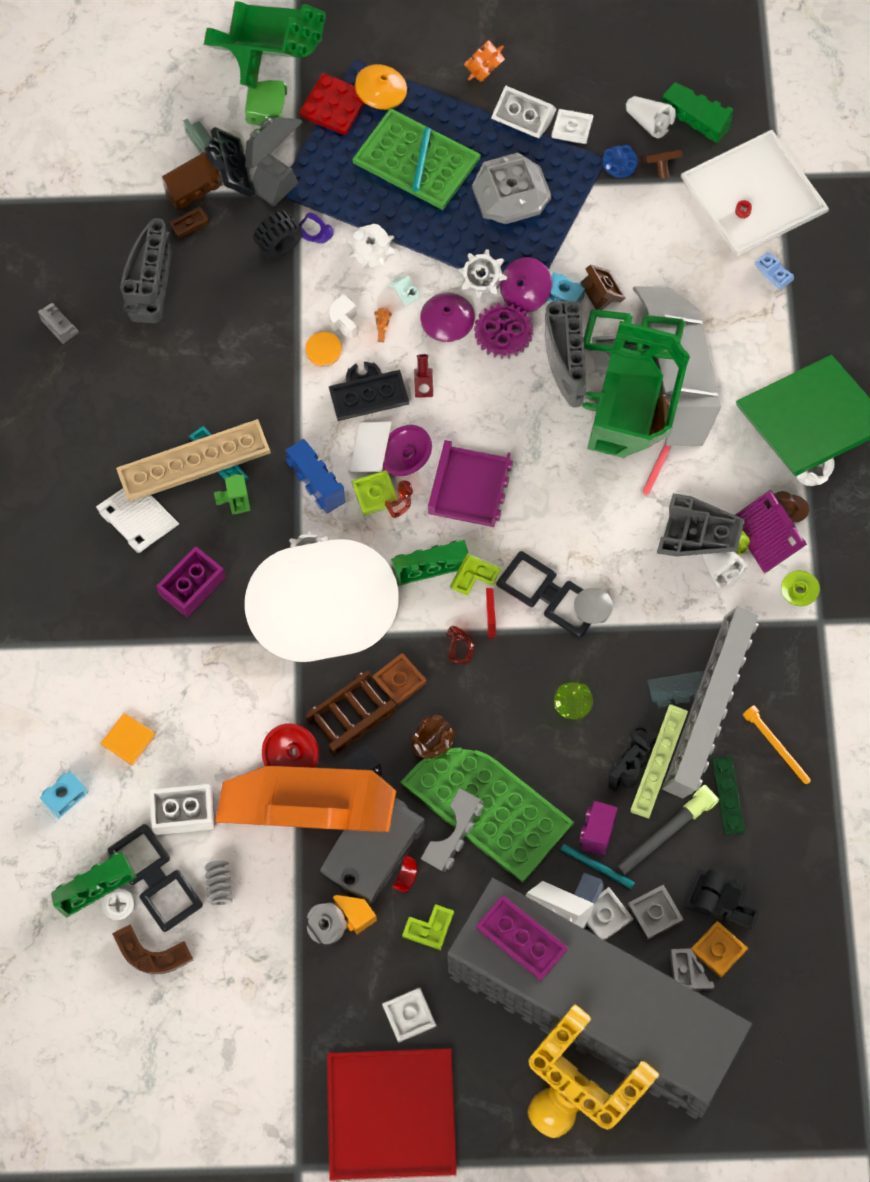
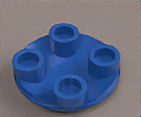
[602,145,638,178]

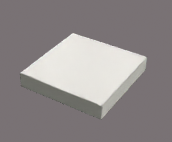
[552,109,593,144]
[587,887,634,941]
[382,988,436,1043]

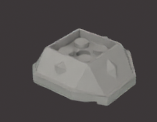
[472,153,551,224]

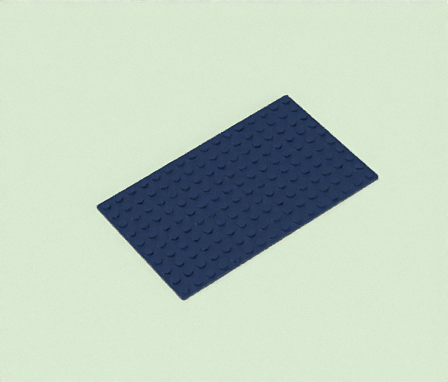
[283,60,603,286]

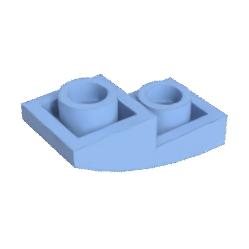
[755,252,794,290]

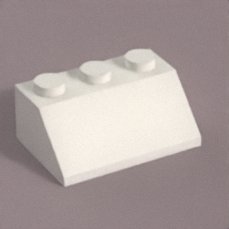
[491,86,556,138]
[526,881,595,928]

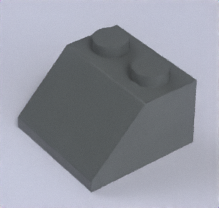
[252,154,298,206]

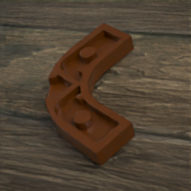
[112,924,194,974]

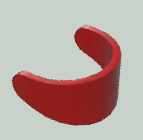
[391,855,418,892]

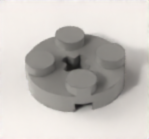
[307,903,347,944]

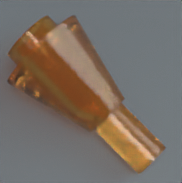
[374,308,392,342]

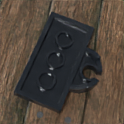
[204,127,255,197]
[328,362,409,421]

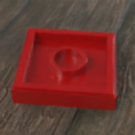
[486,588,496,638]

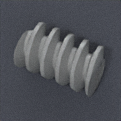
[205,861,233,905]

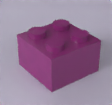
[579,801,618,856]

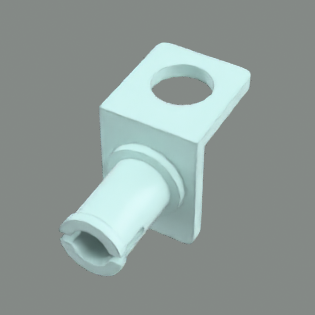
[387,275,419,306]

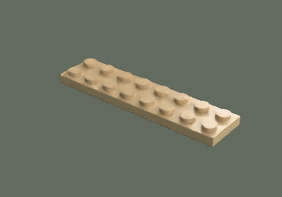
[116,419,270,503]

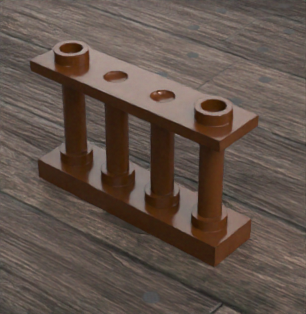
[305,671,397,757]

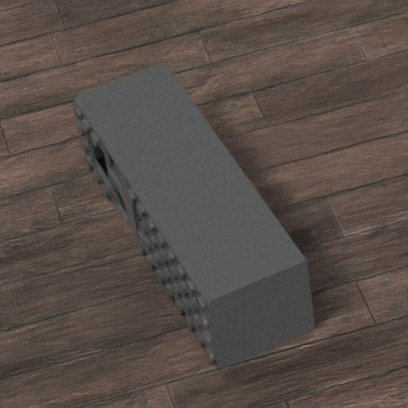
[447,878,752,1119]

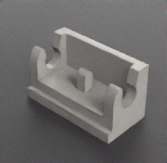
[38,303,79,344]

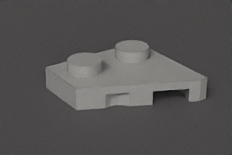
[669,948,714,991]

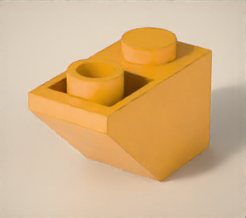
[333,895,377,934]

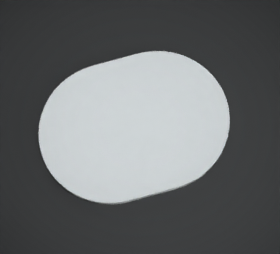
[245,539,399,662]

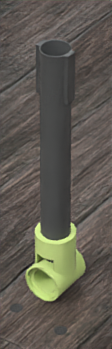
[616,785,719,876]

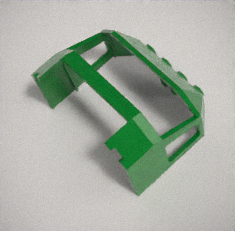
[582,321,690,458]

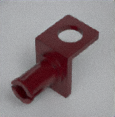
[414,354,433,398]

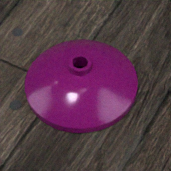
[500,257,552,312]
[420,293,475,342]
[382,425,432,476]

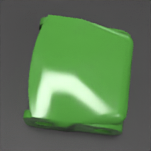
[245,80,288,126]

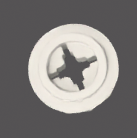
[102,889,134,921]

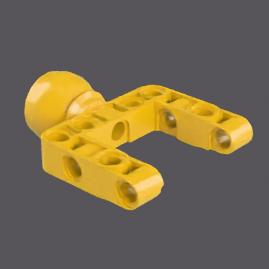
[528,1004,659,1138]

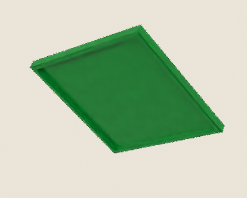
[736,355,870,476]

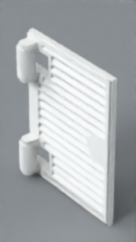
[96,488,179,553]

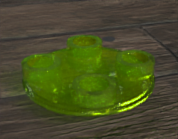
[554,682,593,720]

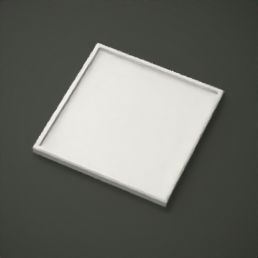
[681,130,829,257]

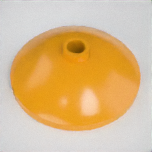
[355,64,407,110]

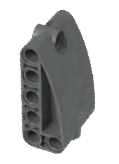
[120,218,172,323]
[545,301,586,408]
[320,798,425,905]

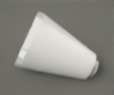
[626,96,676,139]
[702,552,748,589]

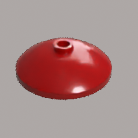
[262,723,319,768]

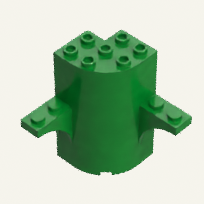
[203,1,326,89]

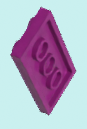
[476,895,568,981]

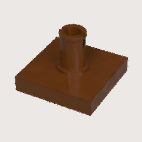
[640,150,682,179]

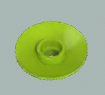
[781,570,820,607]

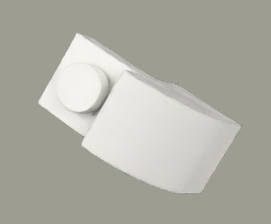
[329,294,358,339]

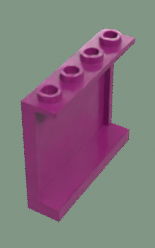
[428,440,513,527]

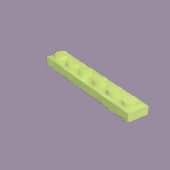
[630,705,688,819]

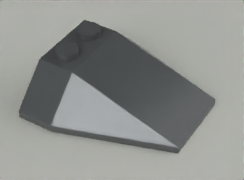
[657,493,744,557]

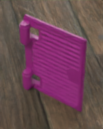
[735,490,807,574]

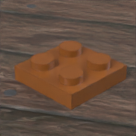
[372,653,427,707]

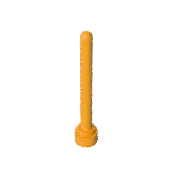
[743,705,811,784]

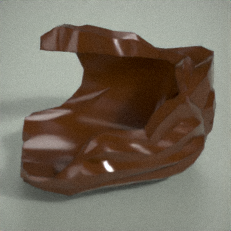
[410,714,456,758]

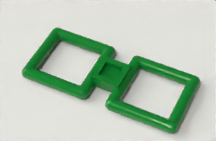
[583,309,685,360]

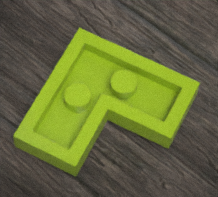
[450,553,501,596]
[402,904,454,950]

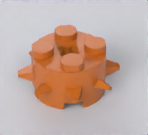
[464,40,505,82]

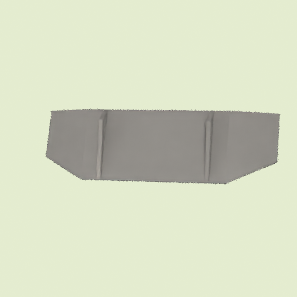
[633,286,721,446]

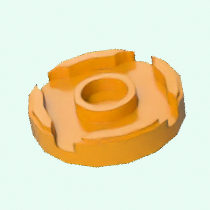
[305,332,342,366]

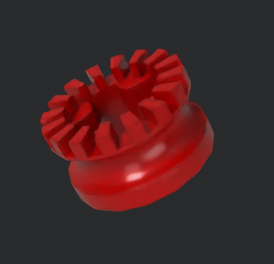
[735,200,752,219]

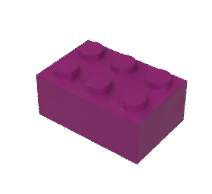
[156,546,226,618]

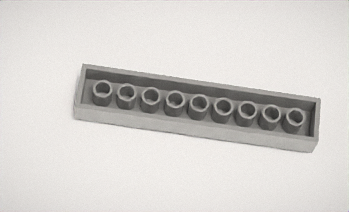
[662,606,758,799]

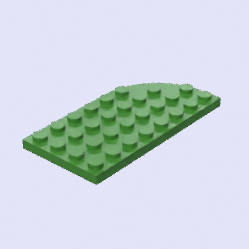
[401,748,574,883]

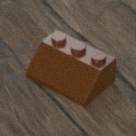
[162,151,222,211]

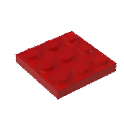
[299,73,365,135]

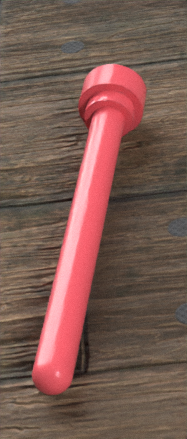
[643,444,672,495]

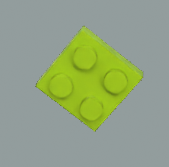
[351,470,399,516]

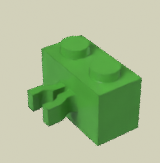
[214,474,251,514]

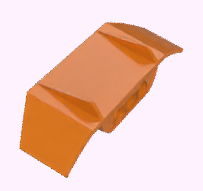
[215,766,396,832]

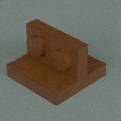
[580,264,626,310]

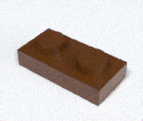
[169,207,209,240]

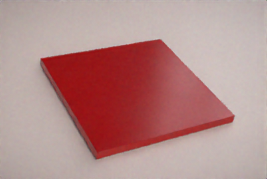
[327,1048,457,1181]

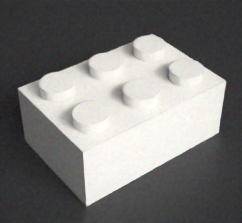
[150,784,214,835]

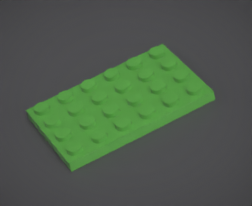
[353,108,480,210]

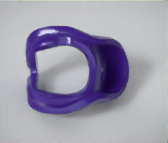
[299,212,334,244]

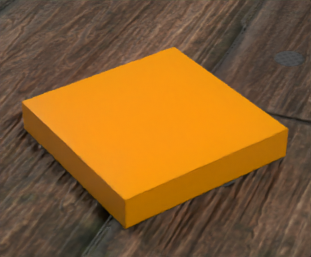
[100,713,156,766]
[691,921,748,979]

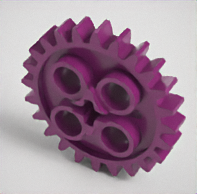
[474,302,533,359]

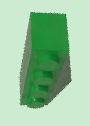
[662,82,733,143]
[391,540,469,586]
[51,852,137,918]

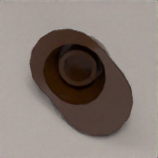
[765,491,809,522]

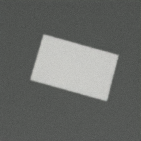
[349,422,392,472]

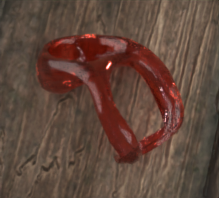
[385,480,413,518]
[446,626,474,664]

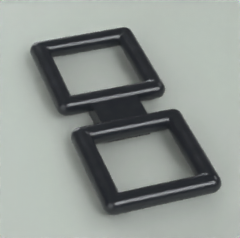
[496,551,591,638]
[107,824,203,932]

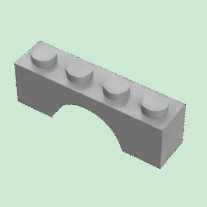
[421,788,484,872]

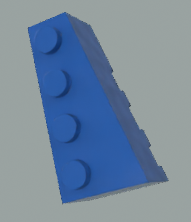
[285,439,346,514]

